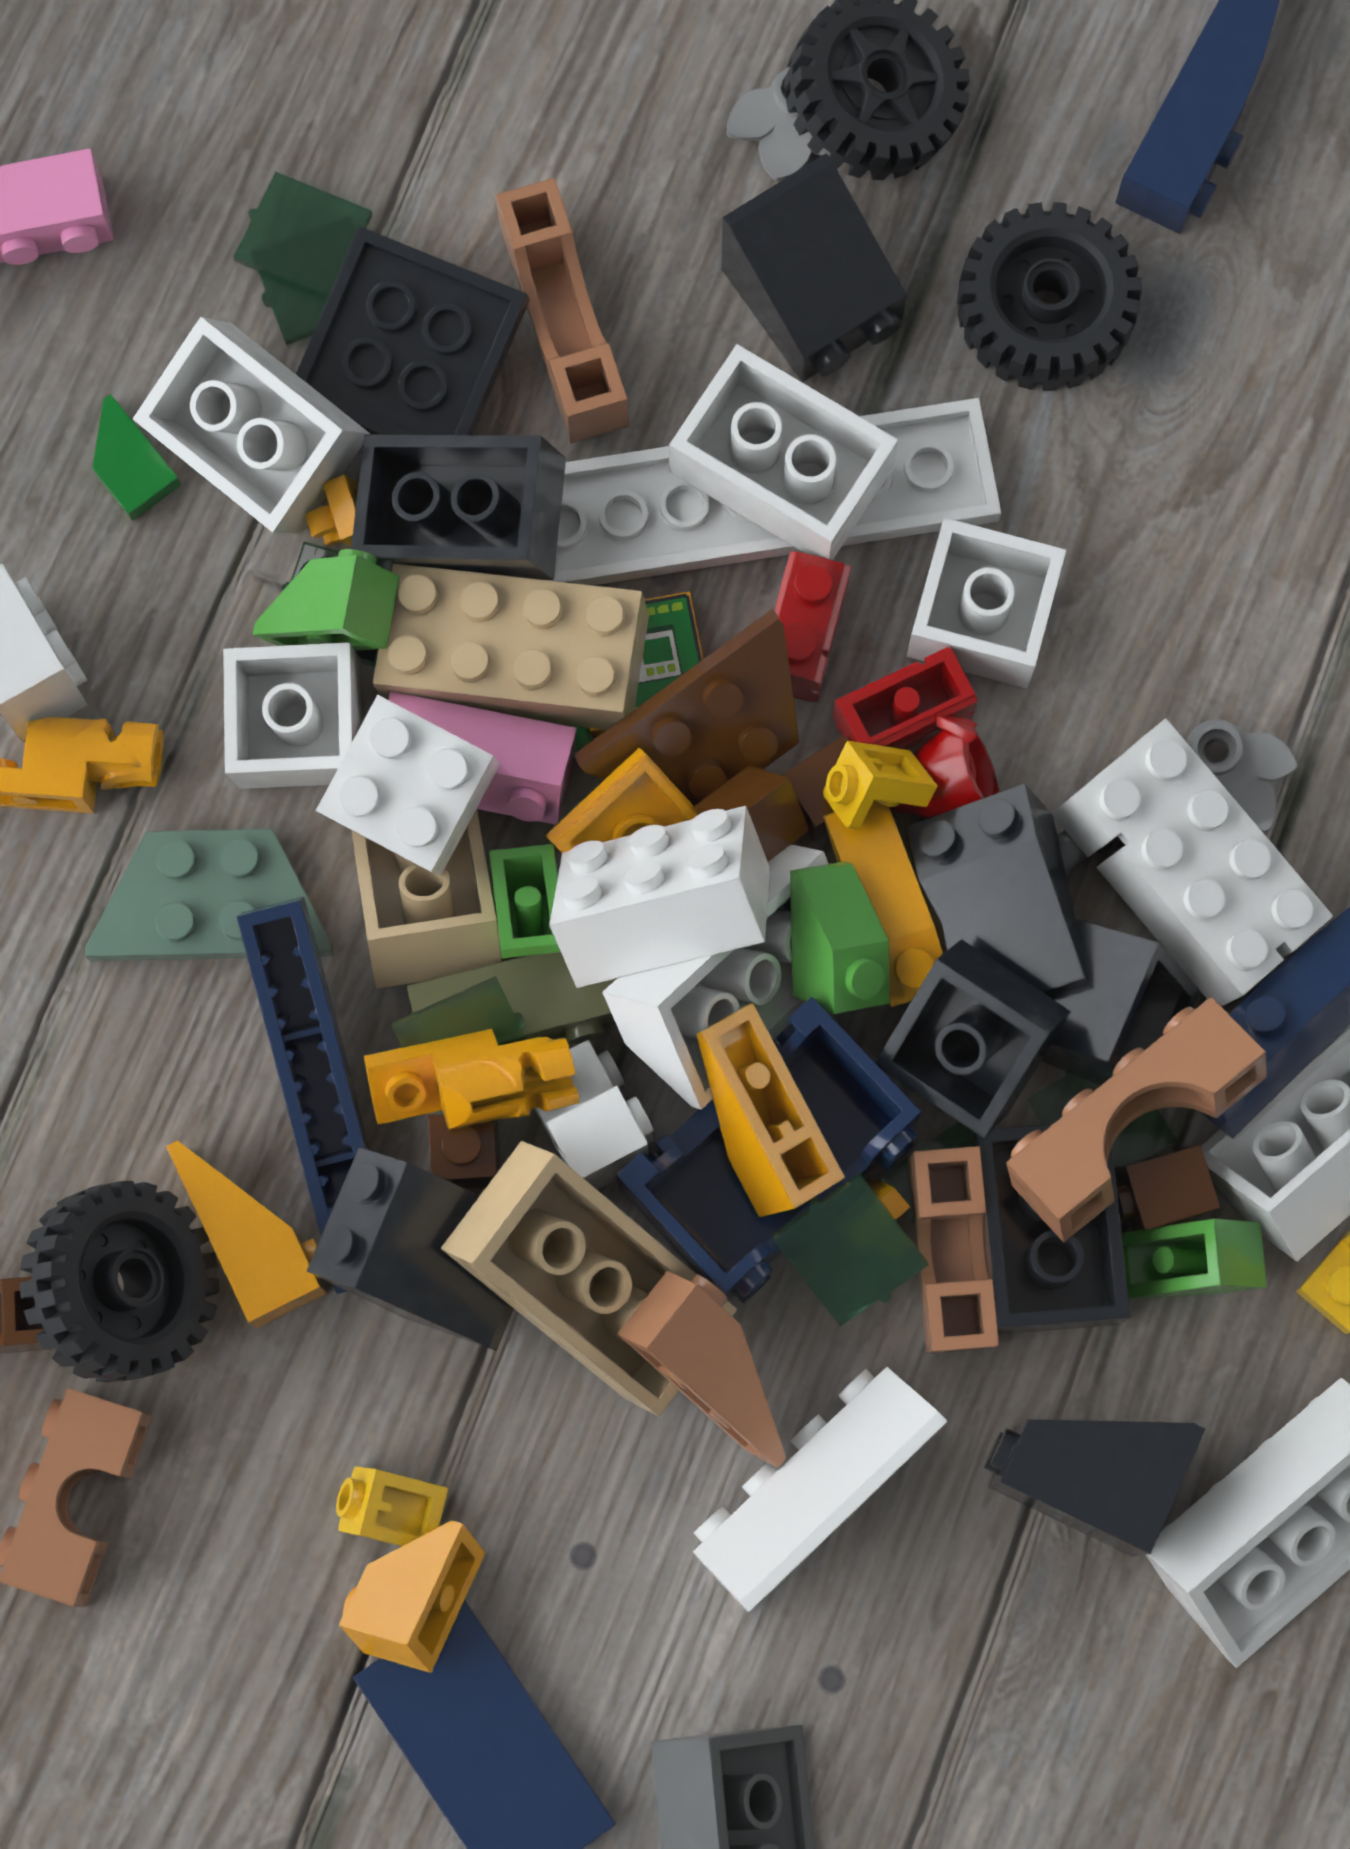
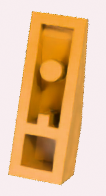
[823,801,943,1007]
[696,1003,845,1217]
[166,1140,327,1328]

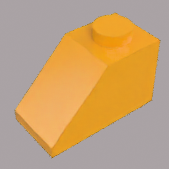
[339,1521,485,1673]

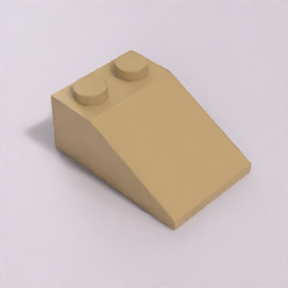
[352,809,502,989]

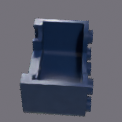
[616,996,921,1304]

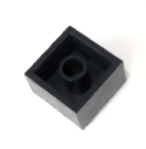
[875,939,1072,1138]

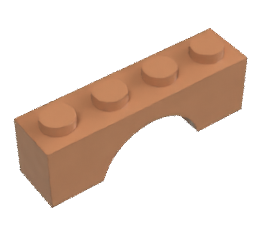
[496,178,629,444]
[1006,997,1267,1242]

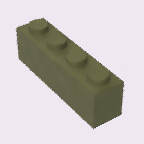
[407,952,617,1046]

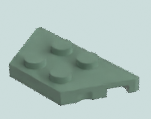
[85,829,333,961]

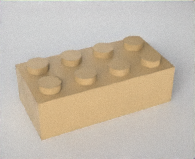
[373,563,649,731]
[441,1141,737,1417]

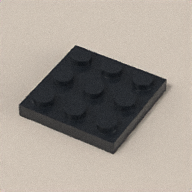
[296,226,530,435]

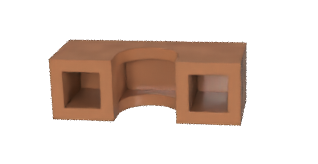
[908,1146,999,1354]
[0,1388,153,1607]

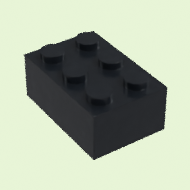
[351,435,566,580]
[971,1124,1131,1334]

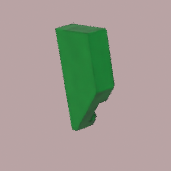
[92,394,181,521]

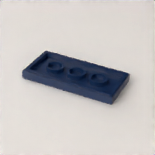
[353,1600,616,1849]

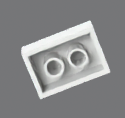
[133,317,370,534]
[669,344,898,560]
[549,806,770,988]

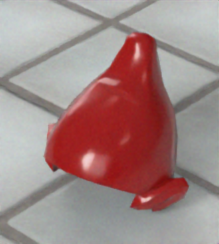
[889,716,1000,819]

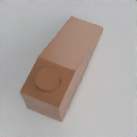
[617,1271,786,1468]

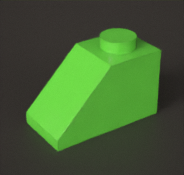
[253,549,400,651]
[489,844,561,958]
[790,861,890,1014]
[1122,1219,1267,1300]

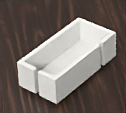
[1052,718,1333,1007]

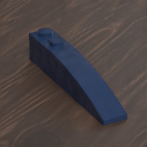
[1115,0,1280,234]
[236,896,370,1295]
[1199,907,1350,1139]

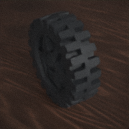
[784,0,970,180]
[957,202,1142,391]
[19,1180,219,1382]

